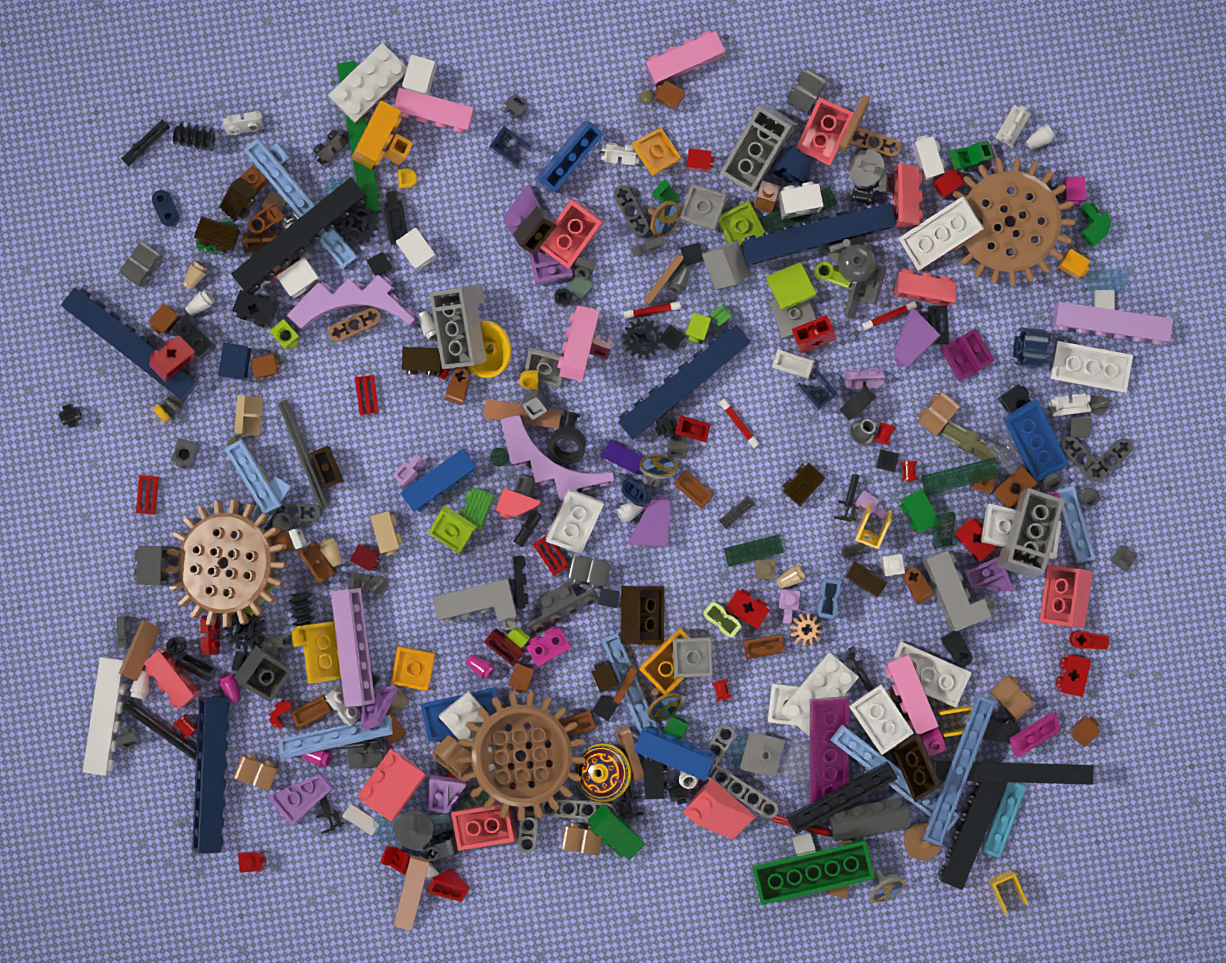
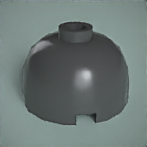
[837,244,876,283]

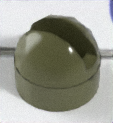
[637,89,654,104]

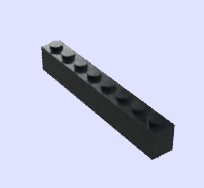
[231,177,368,294]

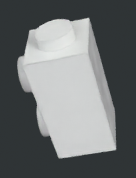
[913,135,946,181]

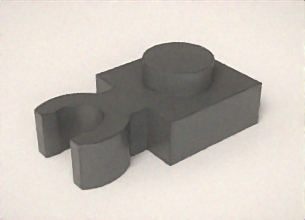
[631,235,665,257]
[117,616,132,650]
[257,634,292,655]

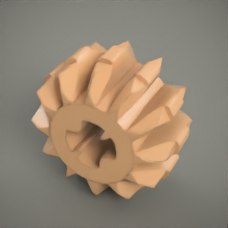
[790,613,823,646]

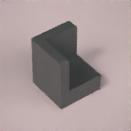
[521,387,550,420]

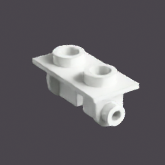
[995,105,1031,147]
[223,111,265,135]
[601,143,639,166]
[1049,393,1091,416]
[325,686,361,726]

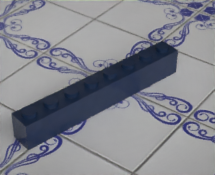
[741,201,897,267]
[61,287,198,401]
[618,324,751,440]
[192,696,230,854]

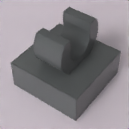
[504,94,530,120]
[873,172,894,194]
[574,256,596,281]
[667,436,688,459]
[514,474,539,497]
[1110,545,1137,572]
[348,572,371,595]
[116,726,142,750]

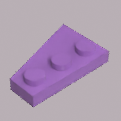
[268,773,335,826]

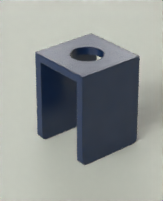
[489,126,532,170]
[218,343,252,381]
[795,368,838,411]

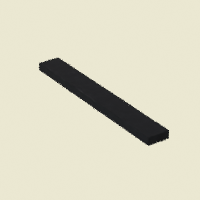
[935,760,1093,785]

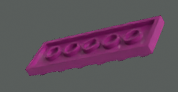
[809,696,849,809]

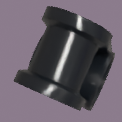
[940,631,973,666]
[423,830,460,861]

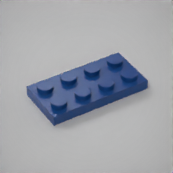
[1002,399,1068,483]
[420,687,499,742]

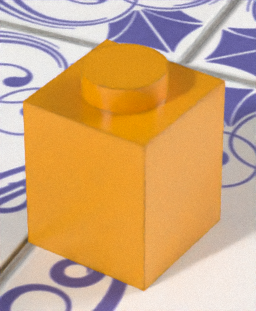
[383,133,413,165]
[1057,249,1090,279]

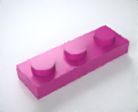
[1010,712,1061,757]

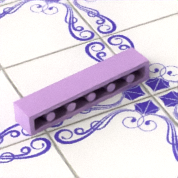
[1052,302,1173,345]
[331,588,375,707]

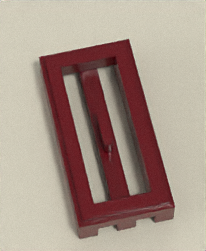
[484,628,525,666]

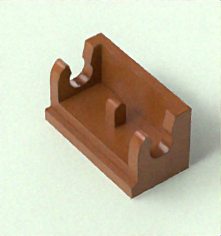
[298,541,338,583]
[743,634,784,659]

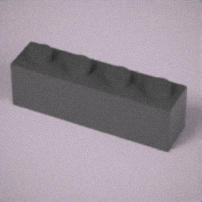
[829,797,910,841]

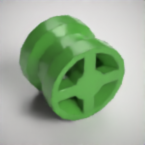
[710,303,734,327]

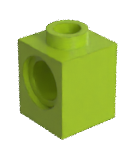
[685,312,711,344]
[269,319,301,350]

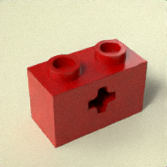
[791,315,836,354]
[149,336,195,382]
[952,518,997,562]
[724,588,770,629]
[1055,654,1091,697]

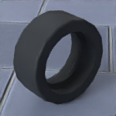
[840,386,876,421]
[548,426,586,465]

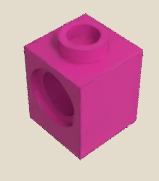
[1062,177,1086,206]
[919,727,947,757]

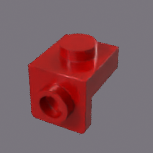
[269,699,295,730]
[380,845,411,875]

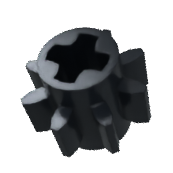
[59,404,83,428]
[654,415,678,438]
[668,781,690,805]

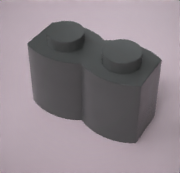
[787,68,827,115]
[119,241,163,287]
[567,555,611,589]

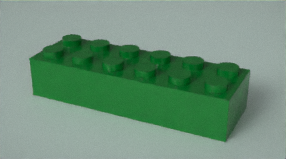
[752,838,875,905]

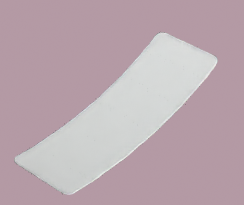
[342,804,380,835]

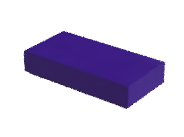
[602,440,644,474]

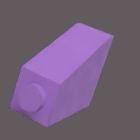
[893,308,941,368]
[629,496,670,547]

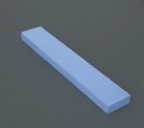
[601,632,660,733]
[279,715,393,759]

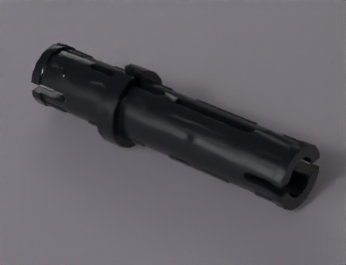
[121,119,171,167]

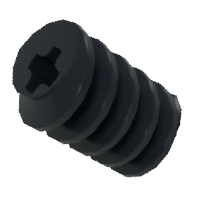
[173,121,215,152]
[288,592,316,627]

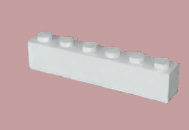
[83,656,126,776]

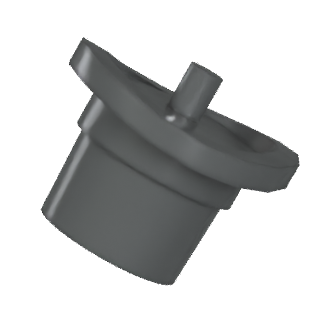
[850,419,876,446]

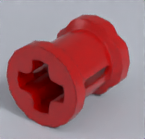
[873,422,896,446]
[900,461,918,481]
[712,679,733,702]
[173,714,198,739]

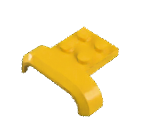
[291,621,341,683]

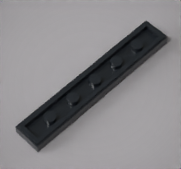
[786,761,898,834]

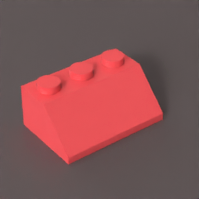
[893,164,923,227]
[893,269,956,307]
[496,488,542,519]
[1039,565,1093,628]
[144,648,201,709]
[357,748,426,822]

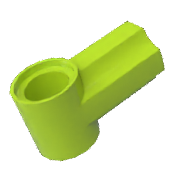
[814,262,851,289]

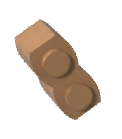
[917,392,960,437]
[989,675,1034,720]
[432,735,472,780]
[233,753,279,791]
[561,822,602,855]

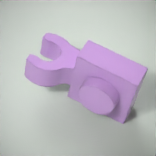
[392,454,427,488]
[854,490,888,520]
[778,589,800,623]

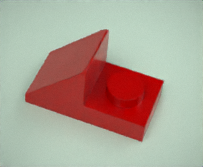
[675,415,711,443]

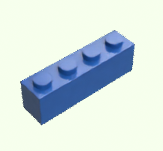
[535,121,604,193]
[400,448,477,513]
[634,726,717,781]

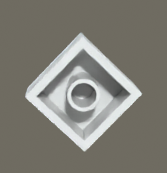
[778,182,823,220]

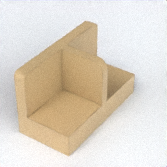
[234,395,263,436]

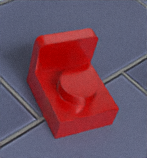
[238,850,266,873]

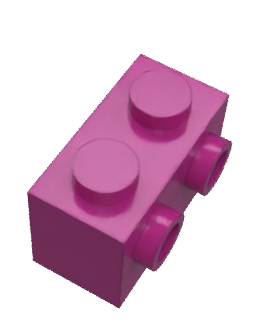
[526,626,571,667]

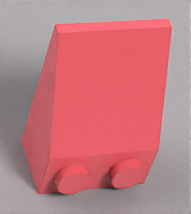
[796,97,854,166]
[540,199,605,269]
[683,778,756,839]
[451,802,518,851]

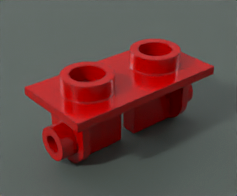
[200,615,221,655]

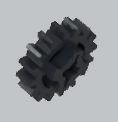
[338,204,380,245]
[622,318,664,359]
[224,612,267,651]

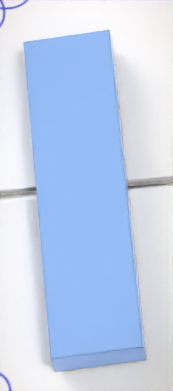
[225,439,282,514]
[1055,486,1096,564]

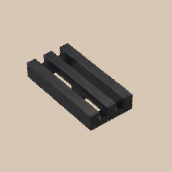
[927,305,949,345]
[175,652,217,682]

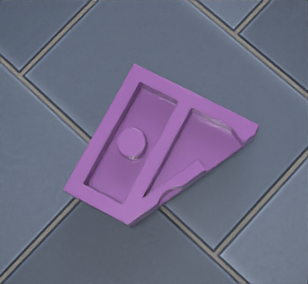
[503,184,541,235]
[529,251,573,285]
[963,556,1014,591]
[361,684,398,730]
[429,775,467,814]

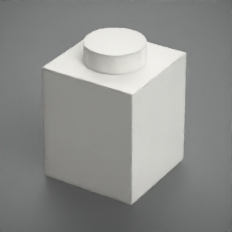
[880,554,905,576]

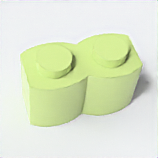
[702,601,741,638]

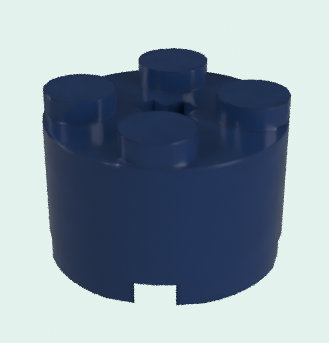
[771,146,816,187]
[1013,327,1051,368]

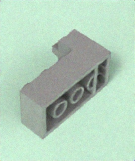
[720,105,798,193]
[429,284,487,369]
[997,488,1064,578]
[921,550,997,631]
[432,578,518,630]

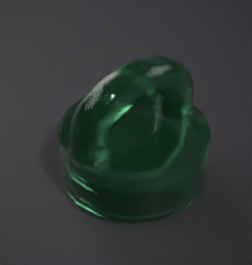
[490,447,509,467]

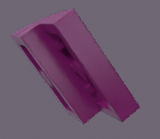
[940,328,995,382]

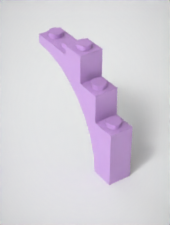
[287,275,416,330]
[501,415,614,501]

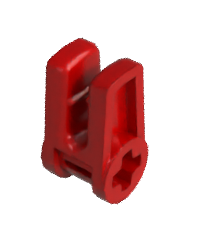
[1069,630,1109,650]

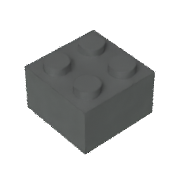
[134,545,169,585]
[234,646,293,703]

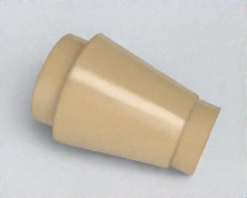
[182,260,208,290]
[319,537,343,567]
[776,565,806,589]

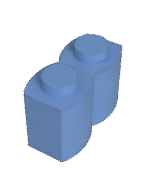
[816,578,841,619]

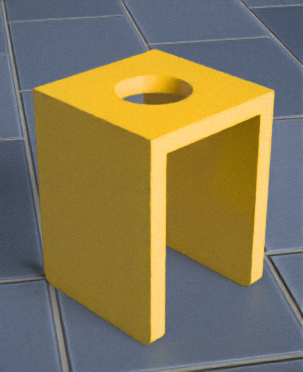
[855,502,892,549]
[936,705,973,737]
[988,870,1028,915]

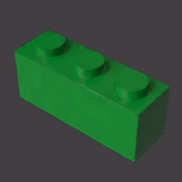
[587,804,645,861]

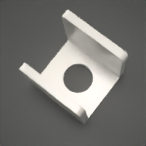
[402,55,437,96]
[396,228,437,272]
[277,257,321,299]

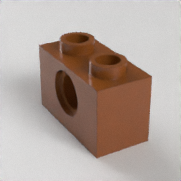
[992,466,1037,509]

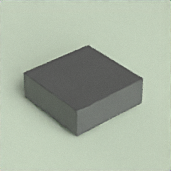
[1069,417,1091,438]

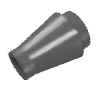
[668,264,692,294]

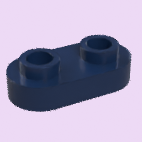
[152,190,180,227]
[622,478,652,507]

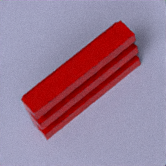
[355,374,379,415]
[136,475,160,515]
[533,535,570,576]

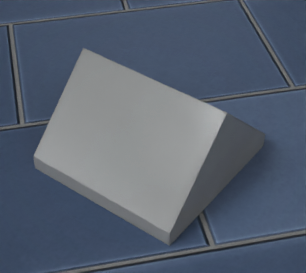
[702,239,751,289]
[525,347,564,387]

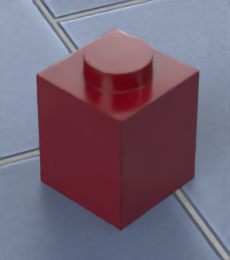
[350,544,382,571]

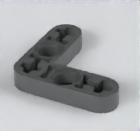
[1060,436,1133,482]

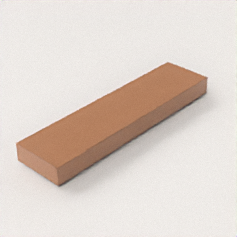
[483,399,562,429]
[393,855,430,931]

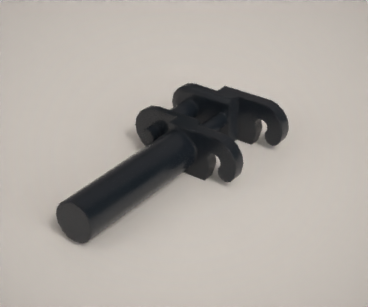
[834,474,860,522]
[845,646,874,692]
[336,737,384,754]
[617,783,644,818]
[316,796,344,834]

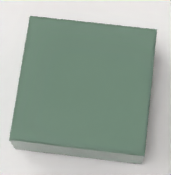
[567,273,594,300]

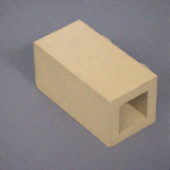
[370,511,403,556]

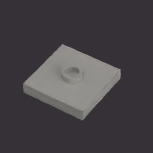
[679,183,728,231]
[769,300,816,339]
[673,637,713,678]
[740,732,785,777]

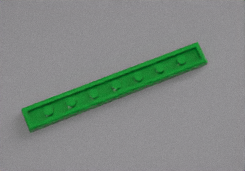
[337,60,381,214]

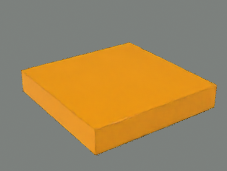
[631,127,682,176]
[391,646,436,691]

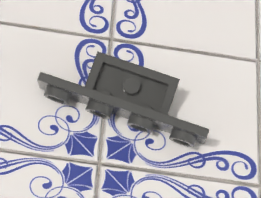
[844,242,887,319]
[526,582,599,634]

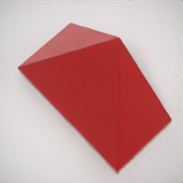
[426,868,469,902]

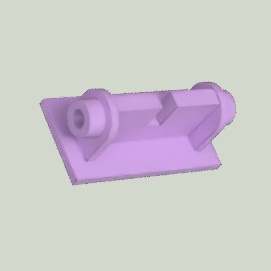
[844,368,885,390]

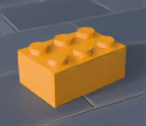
[351,100,402,169]
[638,627,690,695]

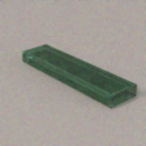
[760,186,838,233]
[922,457,1000,496]

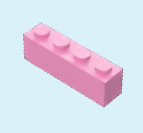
[646,31,725,87]
[394,88,475,134]
[557,305,599,381]
[884,653,939,734]

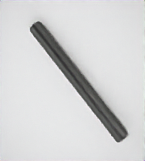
[278,400,330,508]

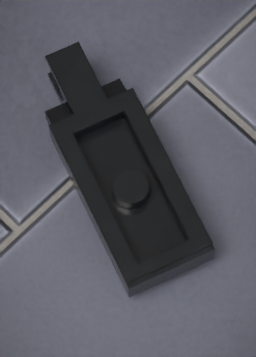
[384,191,408,246]
[512,555,529,609]

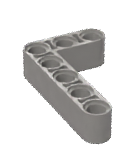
[705,725,778,818]
[518,797,616,854]

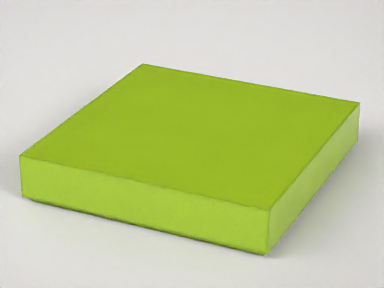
[718,201,766,248]
[766,262,816,311]
[428,505,477,554]

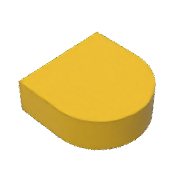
[397,168,418,189]
[519,370,539,389]
[153,404,172,423]

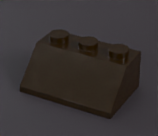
[621,586,664,644]
[892,733,943,803]

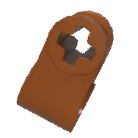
[248,201,286,234]
[444,368,470,406]
[902,567,935,605]

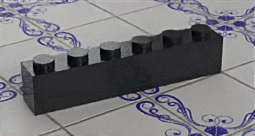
[937,781,1006,890]

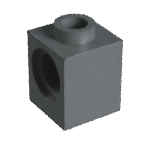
[171,438,200,469]

